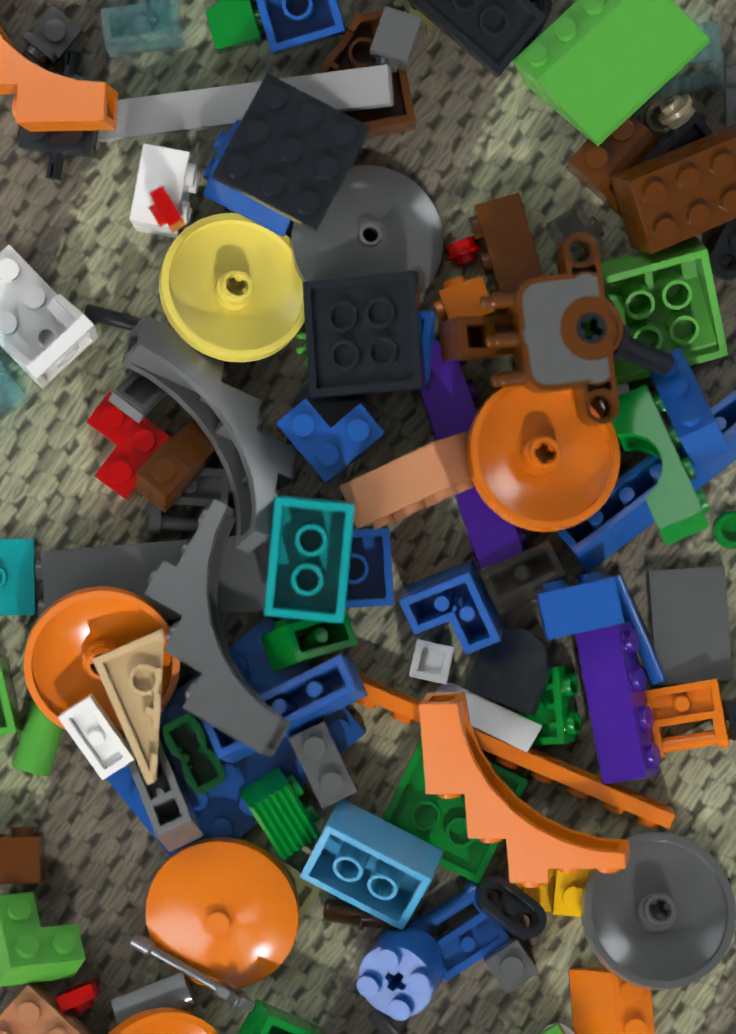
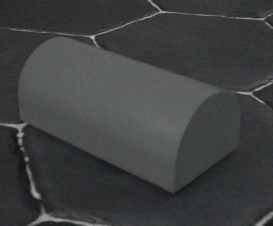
[110,972,197,1024]

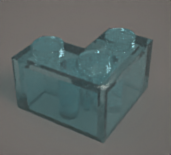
[101,0,185,57]

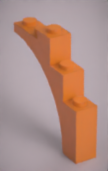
[0,26,118,132]
[419,692,630,888]

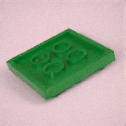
[382,737,529,884]

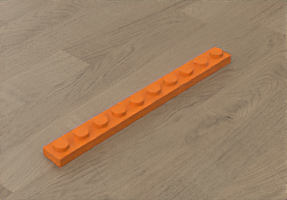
[319,659,675,830]

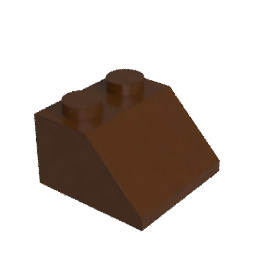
[566,115,658,218]

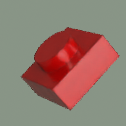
[148,185,186,233]
[55,978,101,1014]

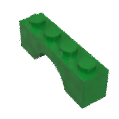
[205,0,265,55]
[603,385,711,546]

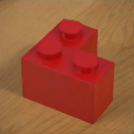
[87,392,171,501]

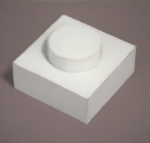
[409,639,454,684]

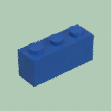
[648,347,731,468]

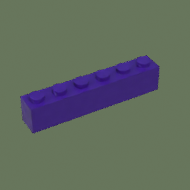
[418,339,528,569]

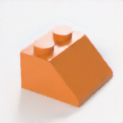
[568,966,655,1034]

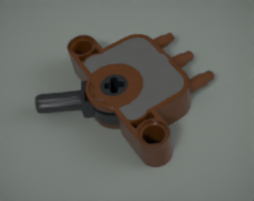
[480,232,674,426]

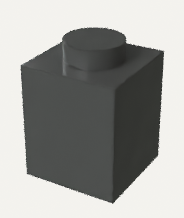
[370,6,422,72]
[484,935,539,994]

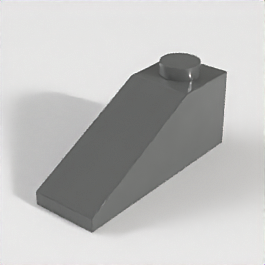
[123,735,204,852]

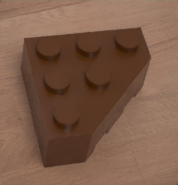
[317,8,416,138]

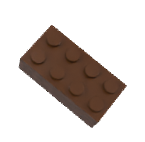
[610,124,736,254]

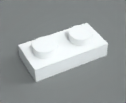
[58,693,135,780]

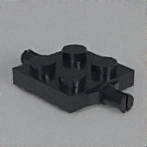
[19,50,104,181]

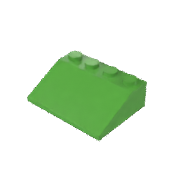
[512,0,710,146]
[580,237,728,386]

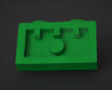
[519,665,582,746]

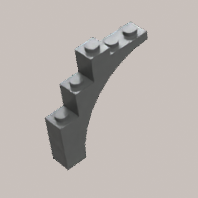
[122,315,297,554]
[145,499,292,757]

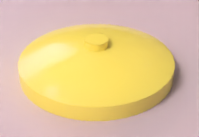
[159,213,305,363]

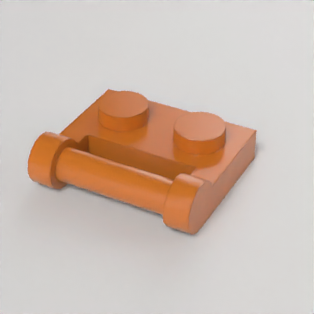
[644,678,730,758]

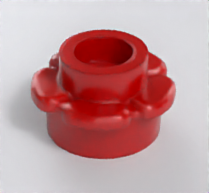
[445,236,481,267]

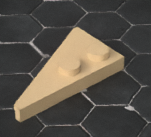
[92,629,164,785]

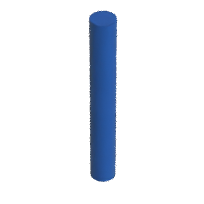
[614,575,666,686]

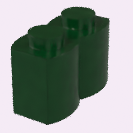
[163,712,228,795]

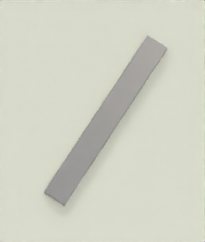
[98,64,394,142]

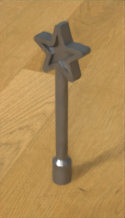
[130,932,256,1012]

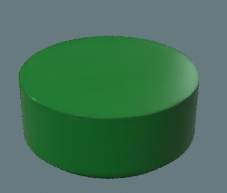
[712,511,736,549]

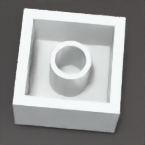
[129,144,200,238]

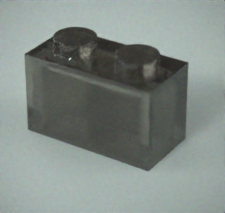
[479,540,569,615]

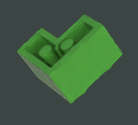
[0,892,85,987]

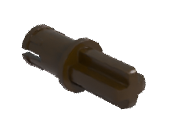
[323,899,398,930]

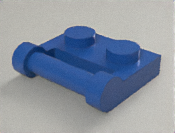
[408,881,510,981]

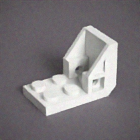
[0,245,98,389]

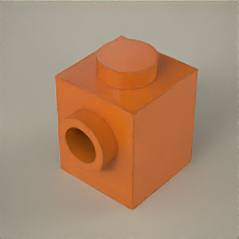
[433,276,495,323]

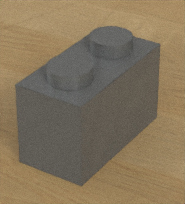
[288,718,357,809]

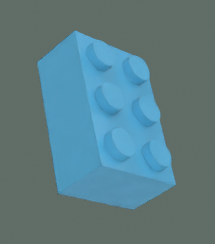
[299,799,444,931]

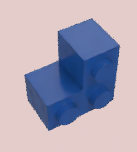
[276,399,385,484]
[399,559,504,655]
[535,571,625,640]

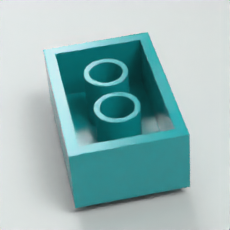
[264,495,356,623]

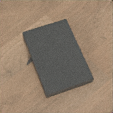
[647,566,733,685]

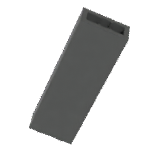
[35,534,272,619]

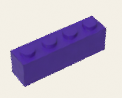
[575,622,661,784]

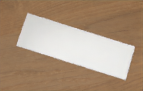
[436,683,542,752]

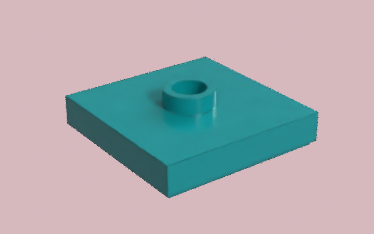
[0,539,36,616]

